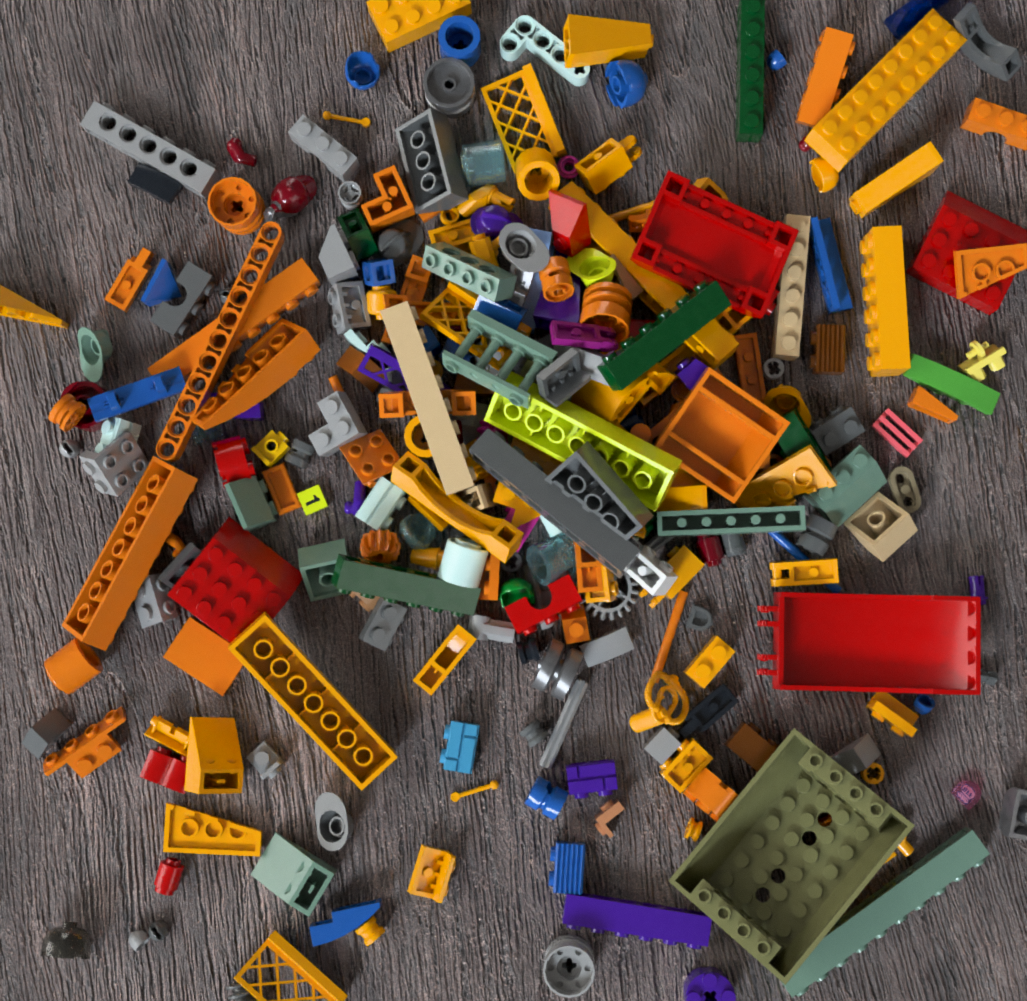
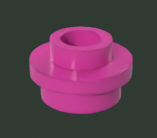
[557,155,579,179]

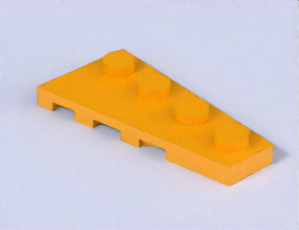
[735,444,837,508]
[163,802,263,856]

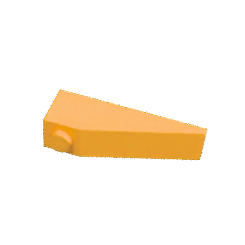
[0,285,69,329]

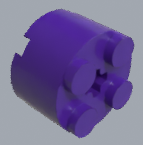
[683,967,736,1001]

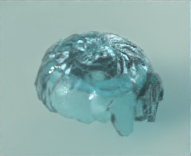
[399,512,436,550]

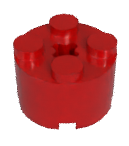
[211,435,256,489]

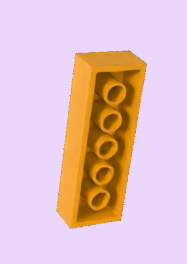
[859,225,911,377]

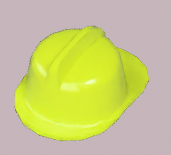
[567,248,617,287]

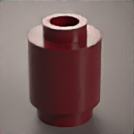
[696,535,725,568]

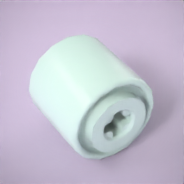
[437,537,489,588]

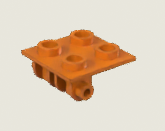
[339,429,400,488]

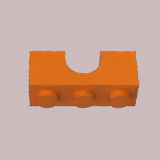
[960,97,1027,151]

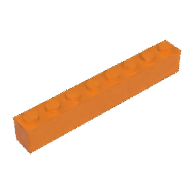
[147,257,321,382]

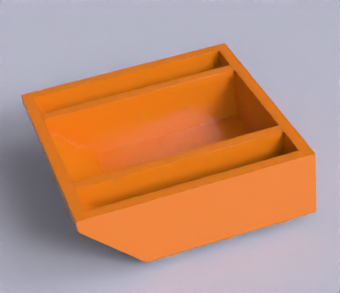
[653,367,791,504]

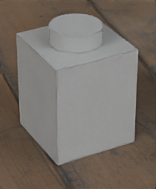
[642,726,681,765]

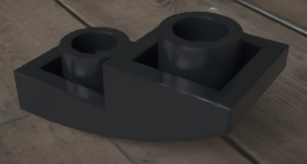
[127,162,183,205]

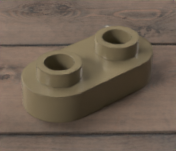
[888,466,921,513]

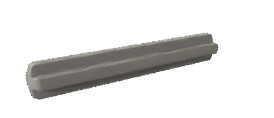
[539,678,588,769]

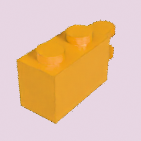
[574,135,642,195]
[639,545,705,609]

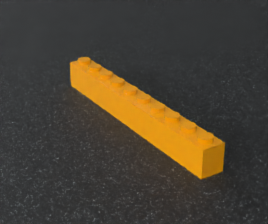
[548,181,739,370]

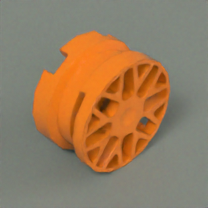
[48,393,87,432]

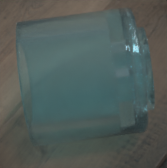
[460,139,506,187]
[526,533,576,586]

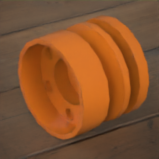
[207,177,266,235]
[579,282,633,344]

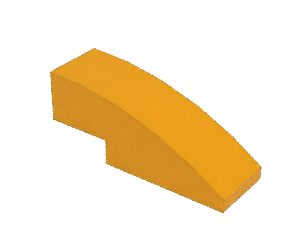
[413,624,477,696]

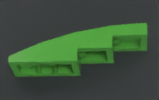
[903,354,1000,415]

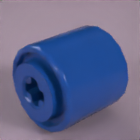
[438,15,481,67]

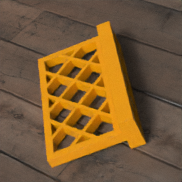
[480,63,567,174]
[419,281,532,371]
[233,930,348,1001]

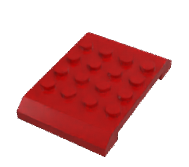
[630,170,799,319]

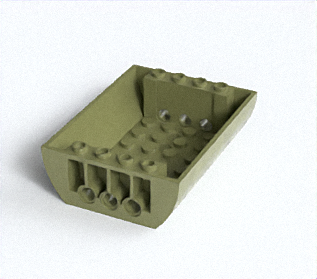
[668,728,915,985]

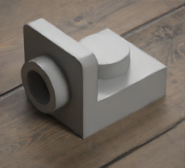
[246,741,284,780]

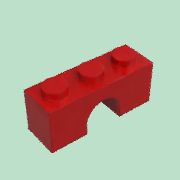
[504,574,584,636]

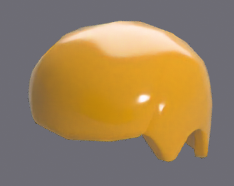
[809,157,839,193]

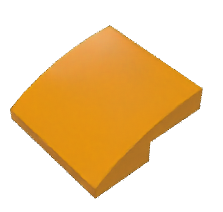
[428,218,475,280]

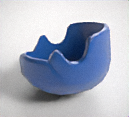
[345,50,380,90]

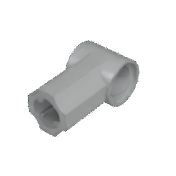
[468,615,515,643]

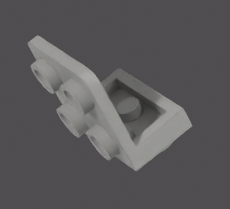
[79,431,149,497]

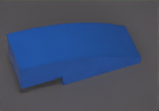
[309,898,382,947]

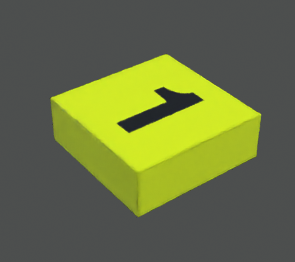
[297,484,329,516]

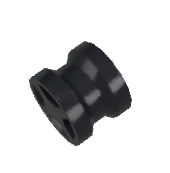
[516,637,540,665]

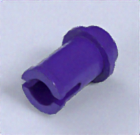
[968,575,988,605]

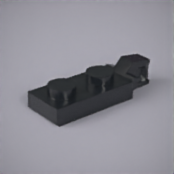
[677,682,739,739]

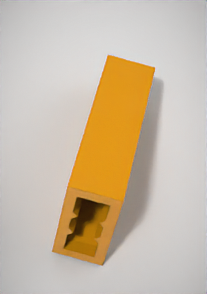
[563,14,654,68]
[849,141,944,219]

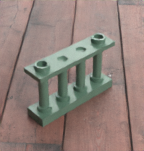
[442,309,558,409]

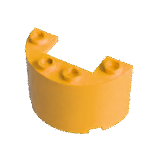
[571,343,676,432]

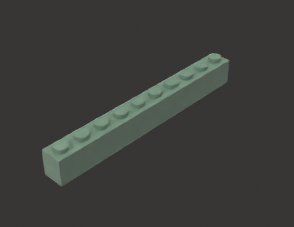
[781,827,990,998]

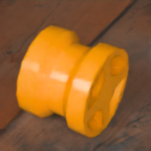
[355,915,385,946]

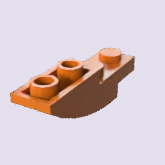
[573,541,603,593]

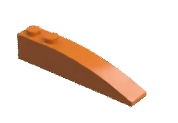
[191,318,321,430]

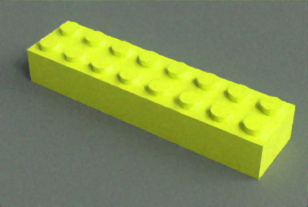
[484,372,682,511]

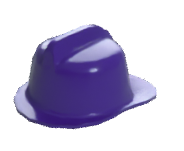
[470,205,523,241]

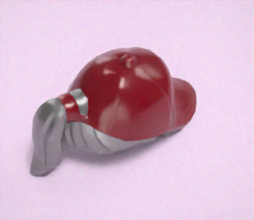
[263,175,317,223]

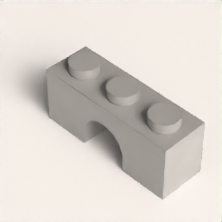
[288,114,360,182]

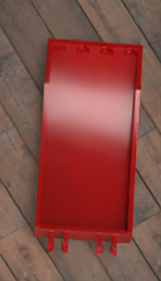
[757,592,981,695]

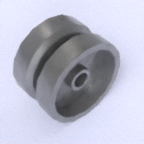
[423,57,476,118]
[531,639,584,701]

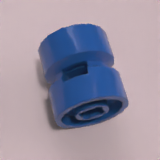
[524,776,569,820]

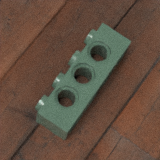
[421,242,517,302]

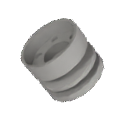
[543,934,595,998]

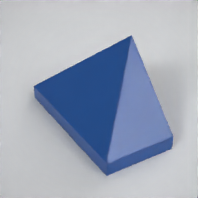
[141,258,182,307]

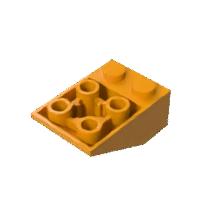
[184,717,244,794]

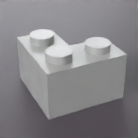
[308,391,368,457]

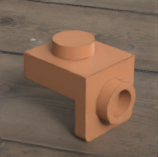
[594,799,624,838]

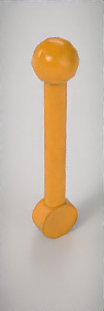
[322,111,371,128]
[450,780,499,802]

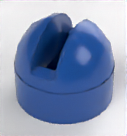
[766,49,787,70]
[913,694,935,715]

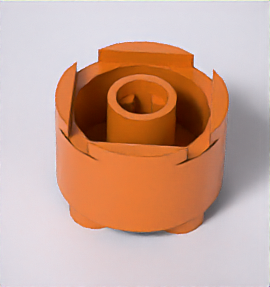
[683,768,738,822]

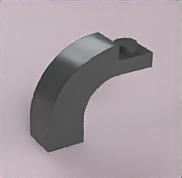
[953,3,1023,82]

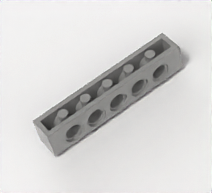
[80,101,220,199]

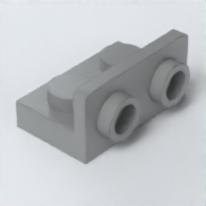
[327,281,372,334]

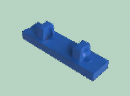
[87,366,186,423]

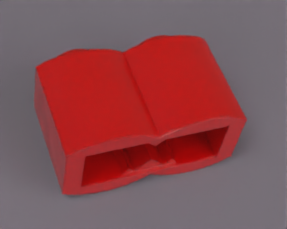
[140,746,188,794]

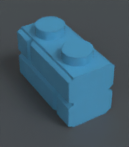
[439,720,480,774]

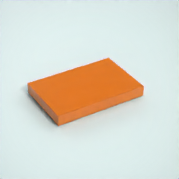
[163,617,244,696]

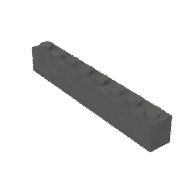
[469,428,641,578]

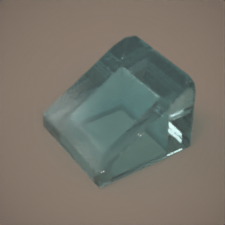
[192,424,223,445]

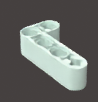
[500,15,590,86]

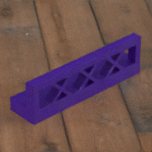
[357,343,454,391]

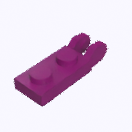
[549,320,618,352]

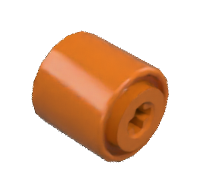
[44,637,103,694]

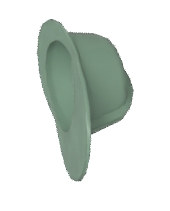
[77,327,113,382]

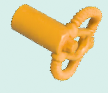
[629,671,689,733]

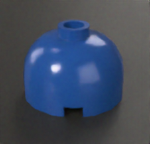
[605,59,648,108]

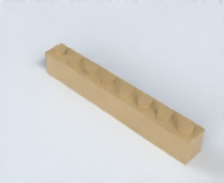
[380,301,477,496]

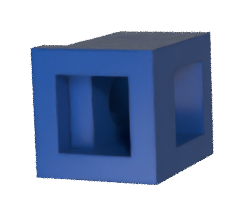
[361,258,396,287]

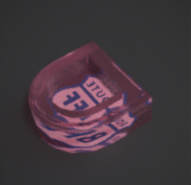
[950,780,981,810]

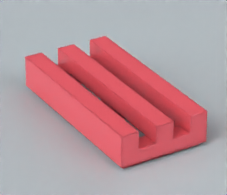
[871,408,923,458]

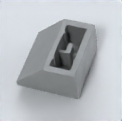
[318,224,360,286]

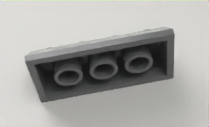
[395,108,469,214]

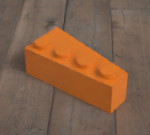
[795,27,856,127]

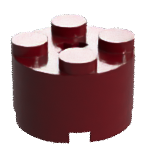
[60,381,107,432]

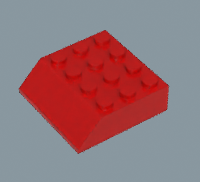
[905,190,1027,315]
[167,516,303,642]

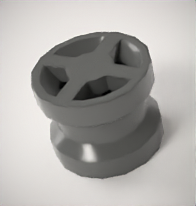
[519,718,549,748]

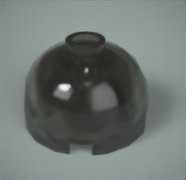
[40,921,92,959]

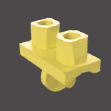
[957,340,1007,382]

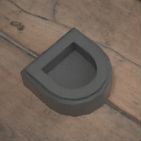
[685,604,713,631]

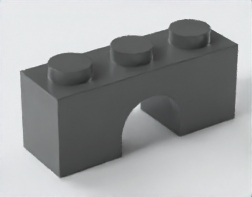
[150,261,217,339]

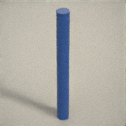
[768,532,842,593]

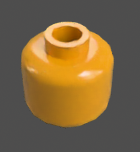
[366,285,397,320]

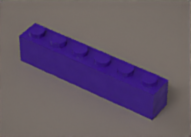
[562,892,712,949]

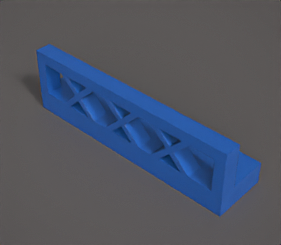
[809,216,853,315]

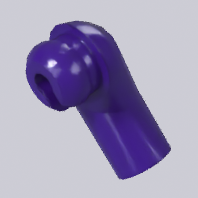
[344,481,366,515]

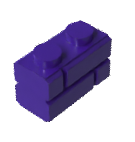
[565,759,618,799]

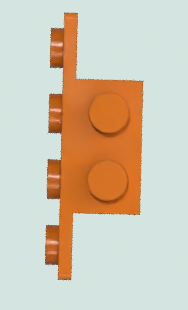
[43,706,126,778]

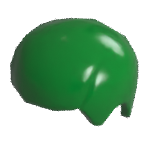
[499,578,535,609]

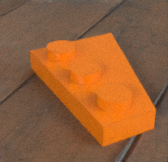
[953,243,1027,299]

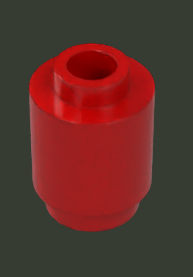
[154,857,184,896]

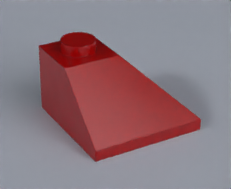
[548,189,591,257]

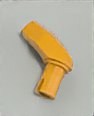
[456,184,516,218]

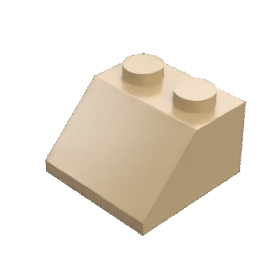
[844,492,918,562]

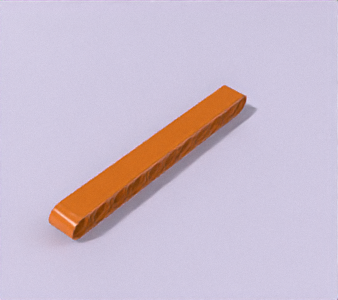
[156,221,285,462]

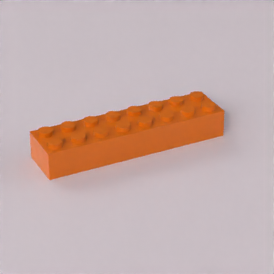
[62,456,198,651]

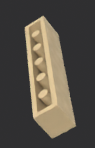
[771,214,811,361]

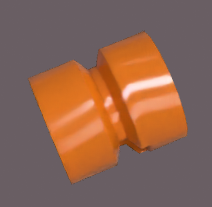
[538,256,574,302]

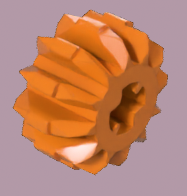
[360,528,401,564]

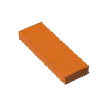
[733,332,766,403]

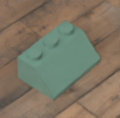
[803,445,887,527]

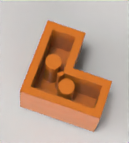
[361,165,416,233]

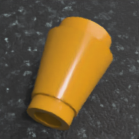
[410,547,444,571]

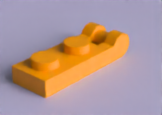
[769,558,839,587]

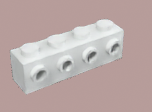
[626,537,679,596]

